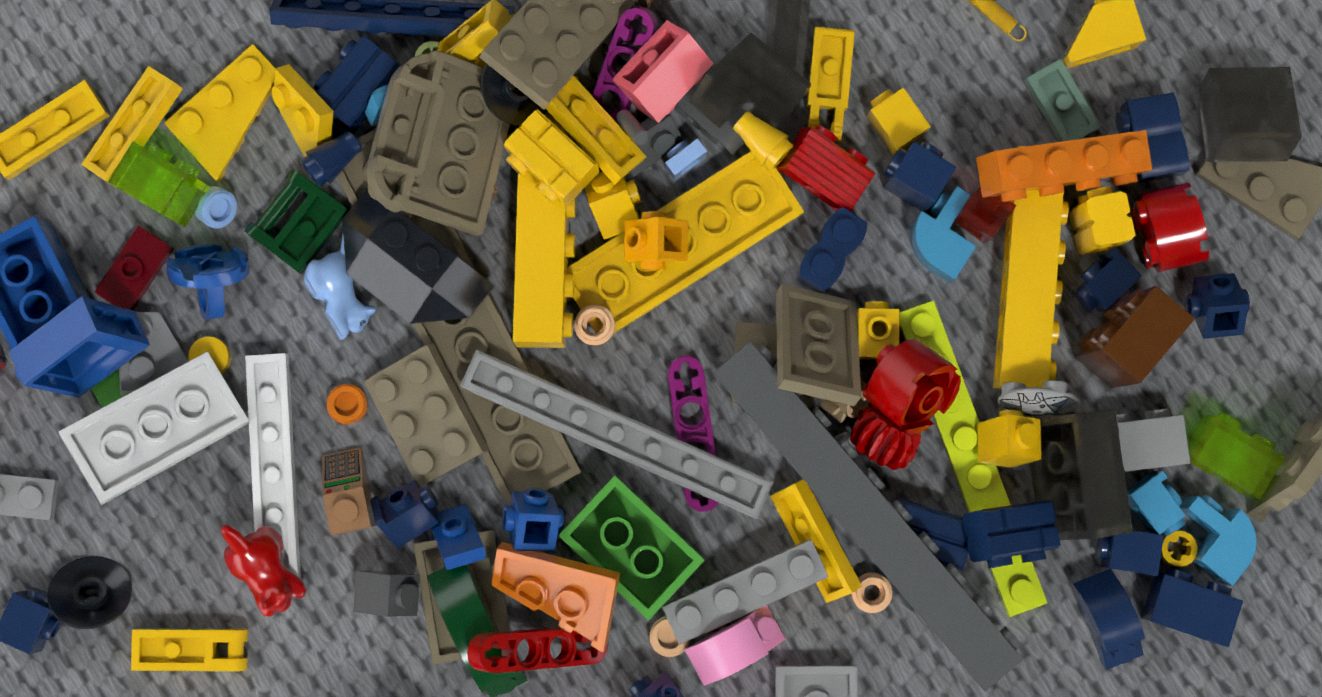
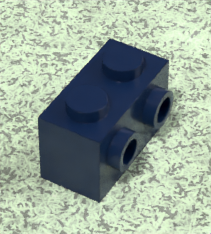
[883,142,957,213]

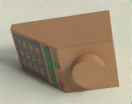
[322,447,377,536]

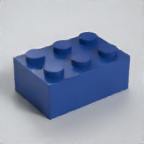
[0,216,91,349]

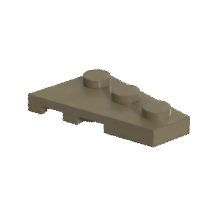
[1195,140,1322,240]

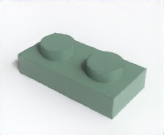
[1024,59,1101,142]

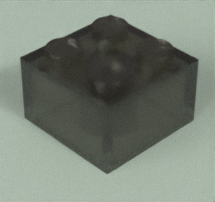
[1198,67,1302,162]

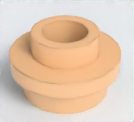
[574,305,615,346]
[851,572,892,613]

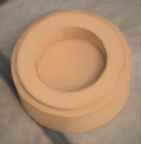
[650,616,690,657]

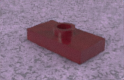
[94,226,175,311]

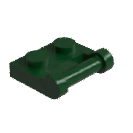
[244,168,349,274]

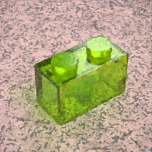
[108,141,210,227]
[1188,413,1285,499]

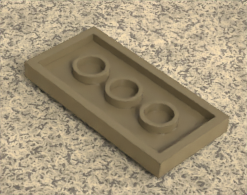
[479,0,638,110]

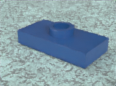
[431,504,487,570]

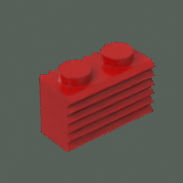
[776,125,875,212]

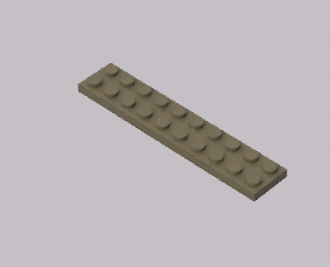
[337,128,582,506]

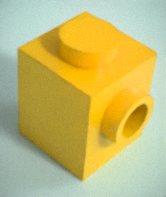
[585,171,642,240]
[857,301,899,360]
[977,410,1041,468]

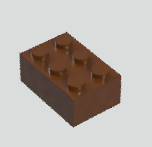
[1074,286,1195,388]

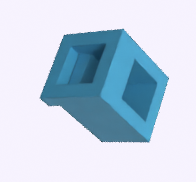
[1121,471,1186,536]

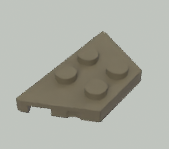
[1247,408,1322,523]

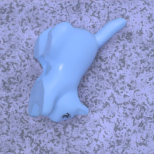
[304,235,376,340]

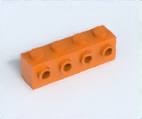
[976,130,1152,202]

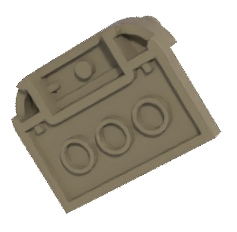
[367,51,516,236]

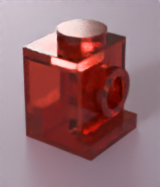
[954,187,1016,244]

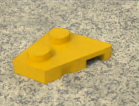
[272,64,334,157]

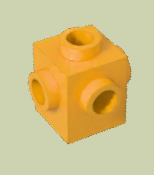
[624,211,688,271]

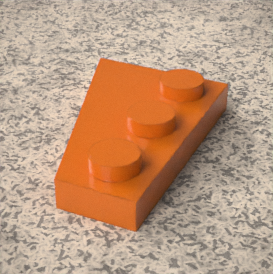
[491,542,620,653]

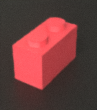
[612,20,714,123]

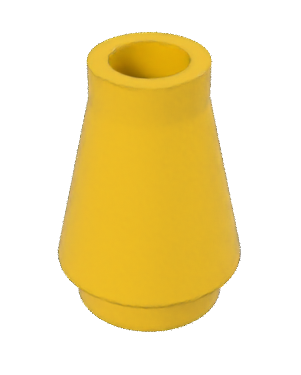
[733,111,794,170]

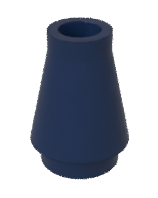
[300,131,363,187]

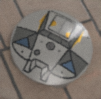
[998,381,1081,418]

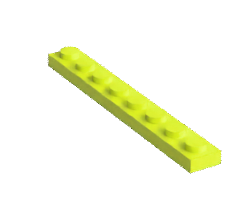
[899,300,1047,617]

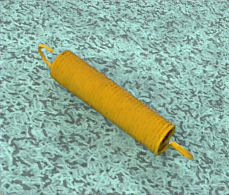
[968,0,1027,41]

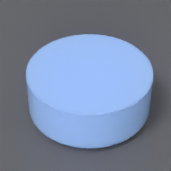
[195,186,237,229]

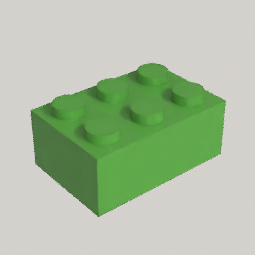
[558,475,705,621]

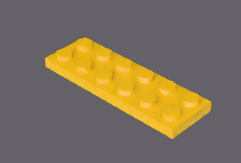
[567,151,804,334]

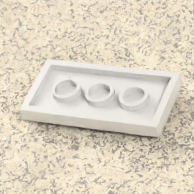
[59,352,249,505]

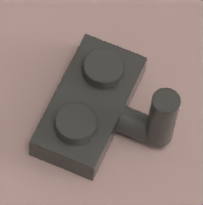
[616,110,684,181]

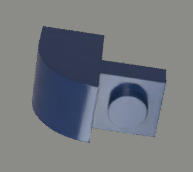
[1073,569,1145,670]

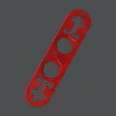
[467,627,608,673]

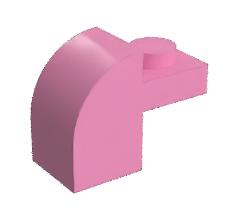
[685,605,786,686]

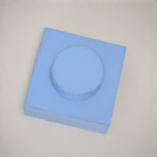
[665,139,707,181]

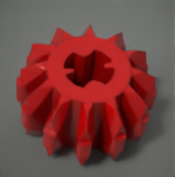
[850,407,921,470]

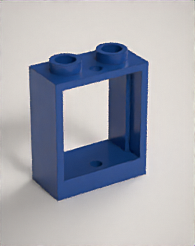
[9,296,150,398]

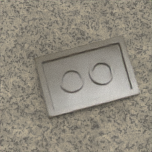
[776,284,861,406]
[363,343,489,486]
[413,530,511,665]

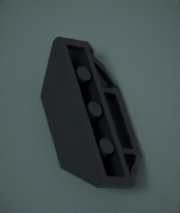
[342,188,495,324]

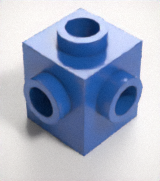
[502,488,564,552]

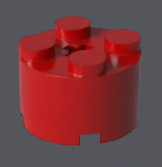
[1130,182,1209,273]
[862,339,961,434]

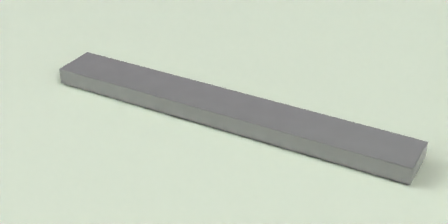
[460,350,773,519]

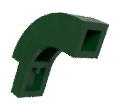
[427,564,528,697]

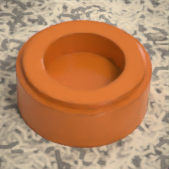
[327,384,368,424]

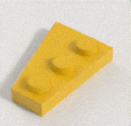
[164,44,275,183]

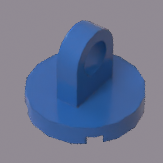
[166,244,250,320]

